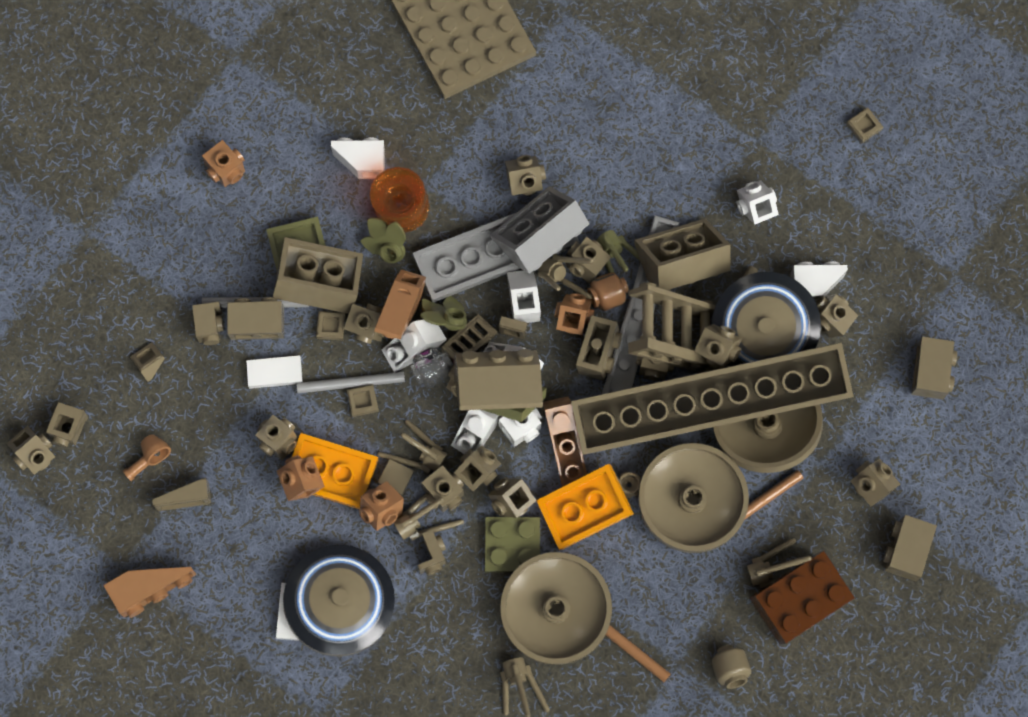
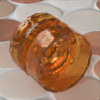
[369,167,430,233]

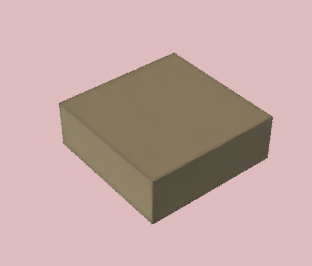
[846,107,883,144]
[316,311,346,341]
[499,316,527,339]
[347,384,379,417]
[377,459,414,496]

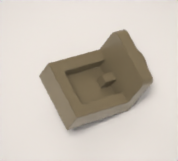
[417,529,446,576]

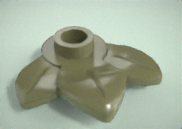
[361,217,406,264]
[420,296,467,331]

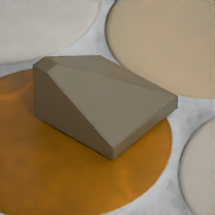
[130,342,165,382]

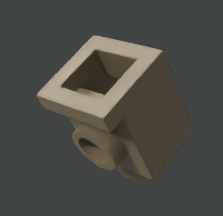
[192,302,224,345]
[46,402,88,448]

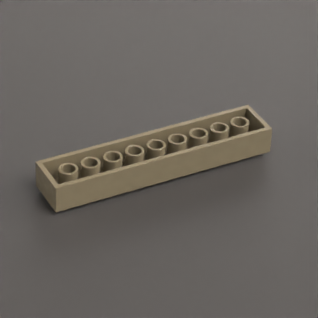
[571,343,854,455]

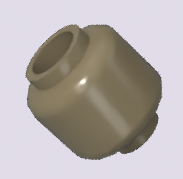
[711,645,752,689]

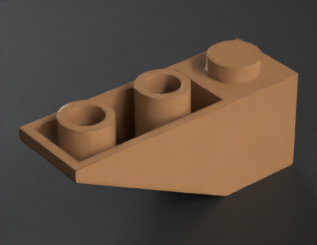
[374,269,426,339]
[543,396,587,487]
[104,567,197,618]

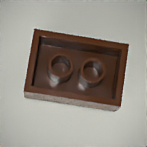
[749,551,855,644]

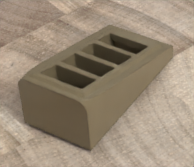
[441,314,498,365]
[152,478,211,512]

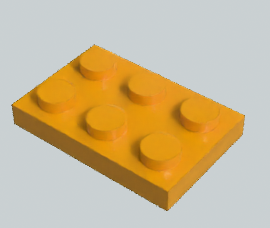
[292,433,378,510]
[536,464,634,550]

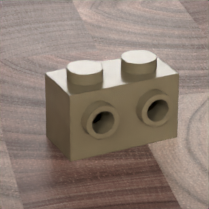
[227,297,285,340]
[576,315,622,381]
[911,336,957,400]
[883,515,937,582]

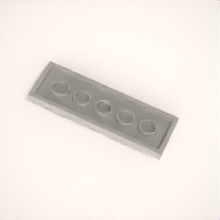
[412,213,580,302]

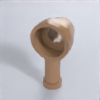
[123,434,171,481]

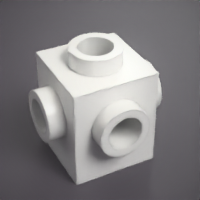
[736,180,779,224]
[499,408,542,447]

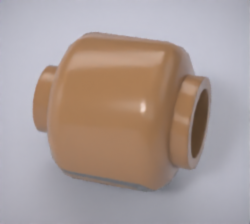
[587,272,629,311]

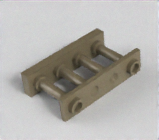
[628,283,725,373]

